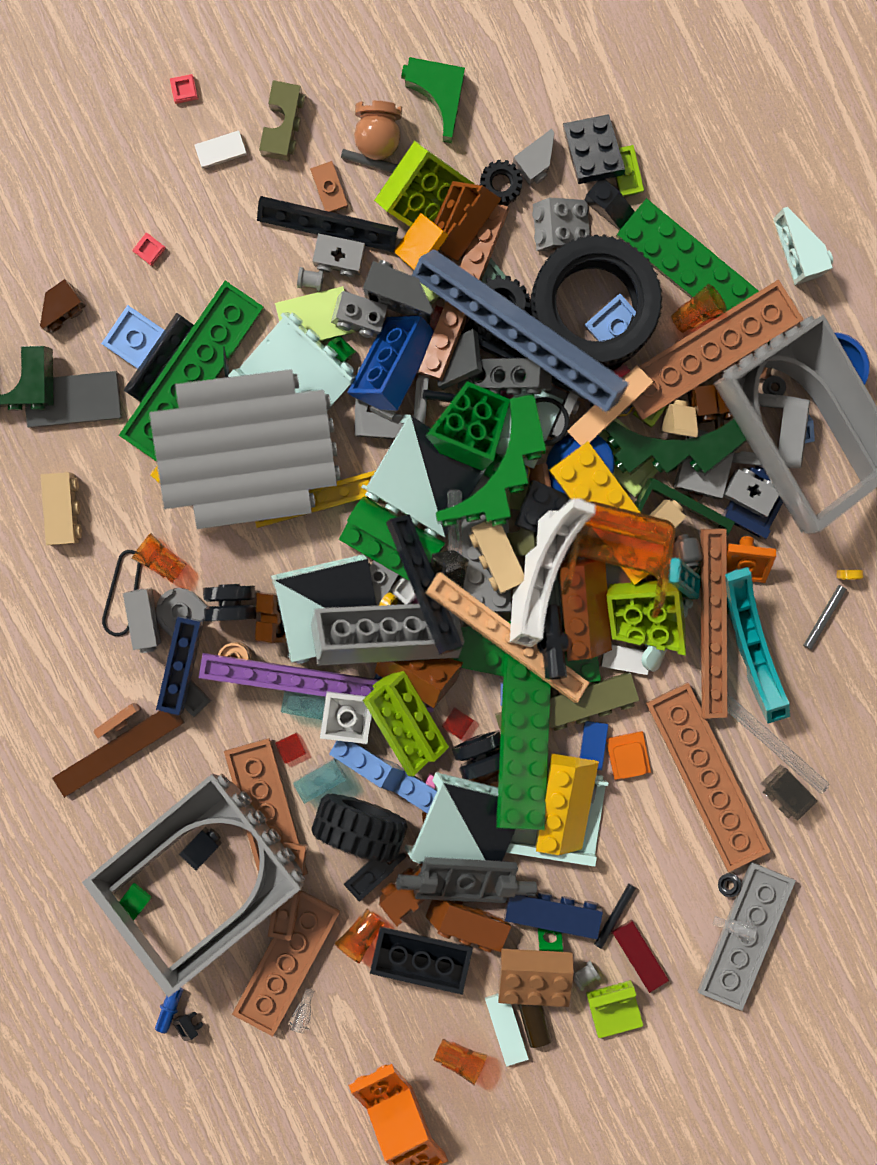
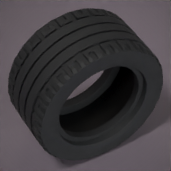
[530,234,663,369]

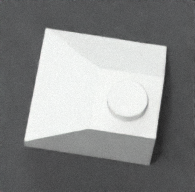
[320,691,372,744]

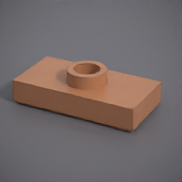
[310,161,348,212]
[94,703,141,738]

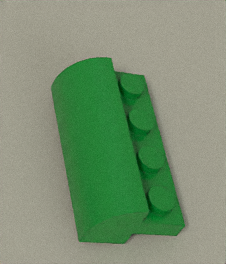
[338,496,446,580]

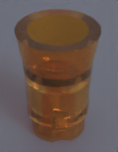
[671,284,726,333]
[131,533,186,583]
[334,908,385,964]
[433,1039,488,1085]

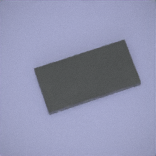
[25,371,122,428]

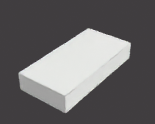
[195,131,247,169]
[601,645,649,675]

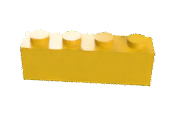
[536,754,599,855]

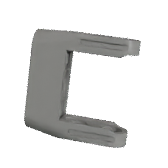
[355,367,429,440]
[732,393,810,469]

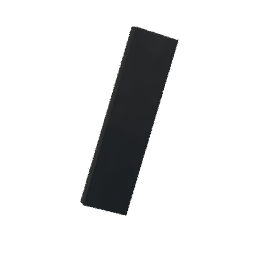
[123,313,194,402]

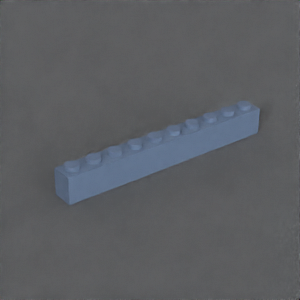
[412,249,629,412]

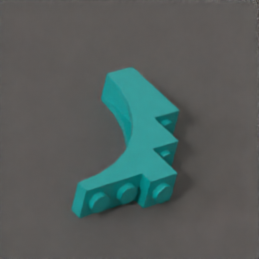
[725,567,790,724]

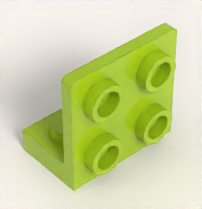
[586,980,643,1038]

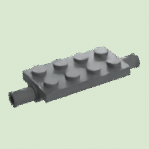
[396,857,537,903]

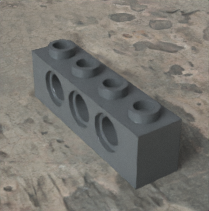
[458,358,552,395]

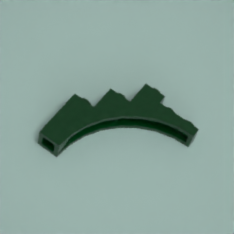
[605,419,747,476]

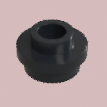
[762,376,786,395]
[718,873,742,897]

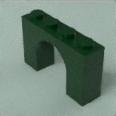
[0,346,54,411]

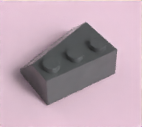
[363,260,433,316]

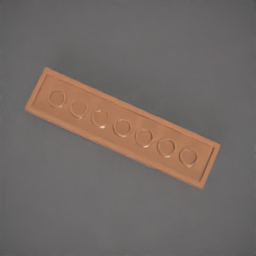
[622,279,804,421]
[646,682,771,872]

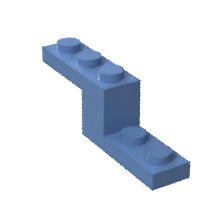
[329,741,437,814]

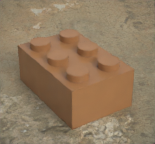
[498,949,574,1007]

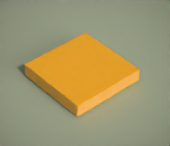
[394,213,448,269]

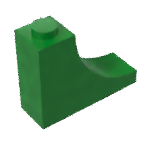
[401,57,465,144]

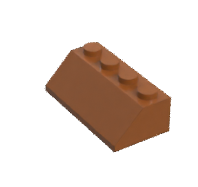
[558,557,612,661]

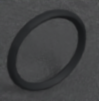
[535,397,570,446]

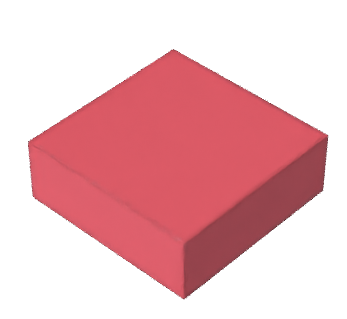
[170,74,198,104]
[132,232,166,266]

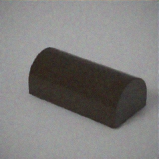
[518,1004,552,1048]

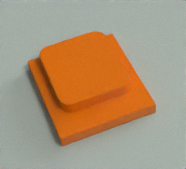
[606,731,651,780]

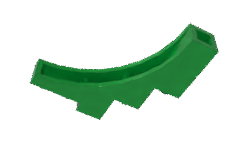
[435,394,546,527]

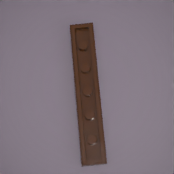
[52,711,185,798]

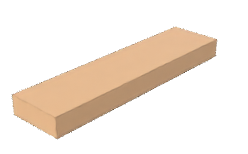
[567,365,653,446]

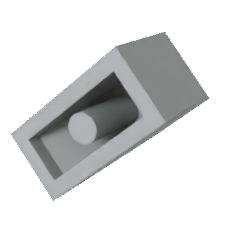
[513,129,554,185]

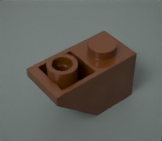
[40,279,86,333]

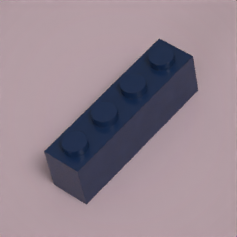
[156,616,204,715]
[504,892,603,940]

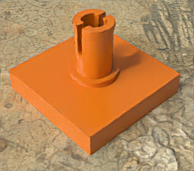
[727,536,776,583]

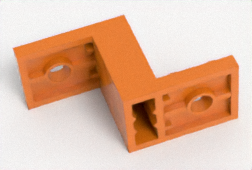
[349,1064,448,1165]

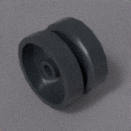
[203,584,257,621]
[451,730,501,780]

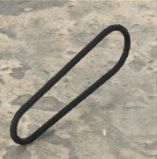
[102,550,141,636]

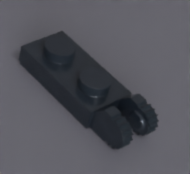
[344,852,407,901]

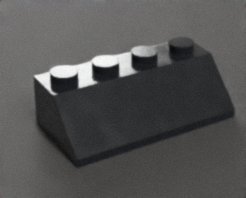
[370,926,473,995]

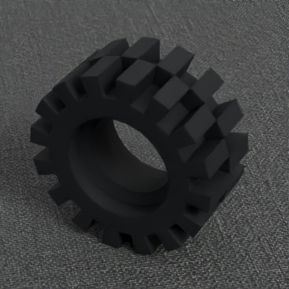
[480,160,523,206]

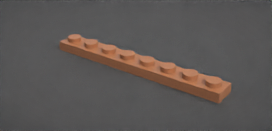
[418,204,509,381]
[700,528,727,719]

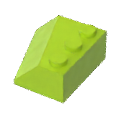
[374,141,474,227]
[606,580,686,656]

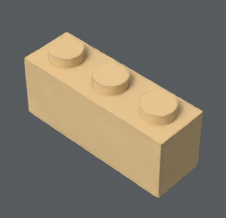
[40,472,82,546]
[469,521,524,595]

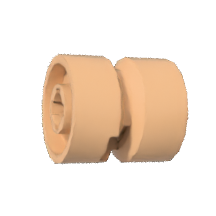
[218,642,252,660]

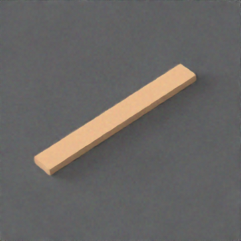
[426,573,589,703]

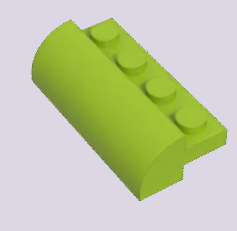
[363,671,449,776]

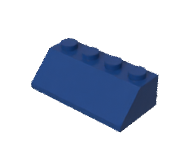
[347,316,434,410]

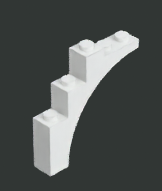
[510,498,595,647]

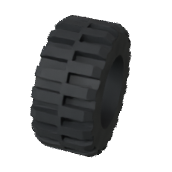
[311,794,408,862]

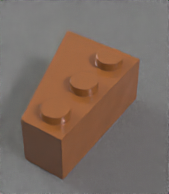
[434,181,501,261]
[374,658,463,708]
[379,863,426,927]
[425,900,512,953]

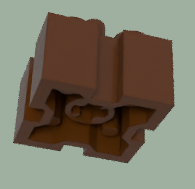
[688,385,734,430]
[255,593,287,643]

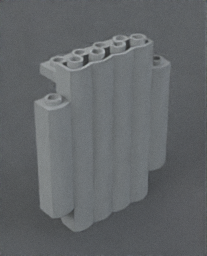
[150,369,340,529]

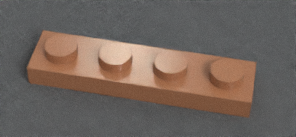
[267,842,308,941]

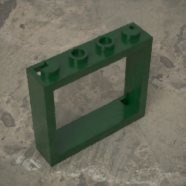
[613,478,735,599]

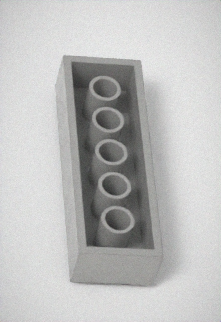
[311,604,464,665]

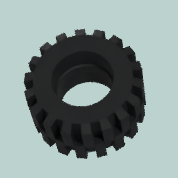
[473,275,530,342]

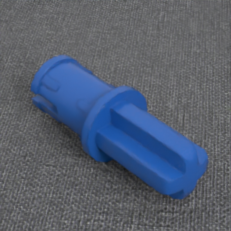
[155,988,184,1034]

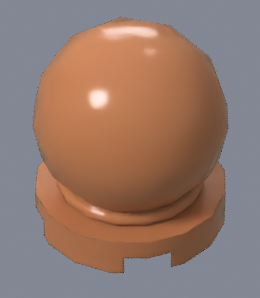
[354,100,402,160]

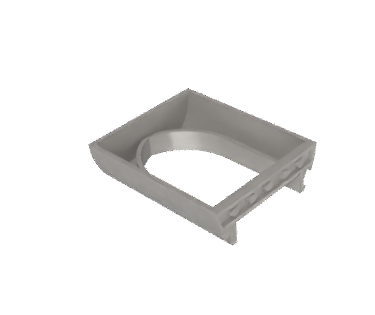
[714,315,877,534]
[82,774,305,998]

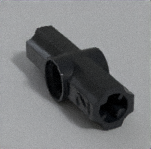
[537,605,568,680]

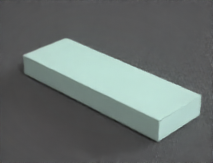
[485,994,529,1067]

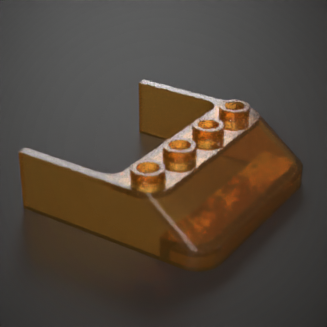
[562,501,676,618]

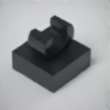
[172,1012,203,1041]

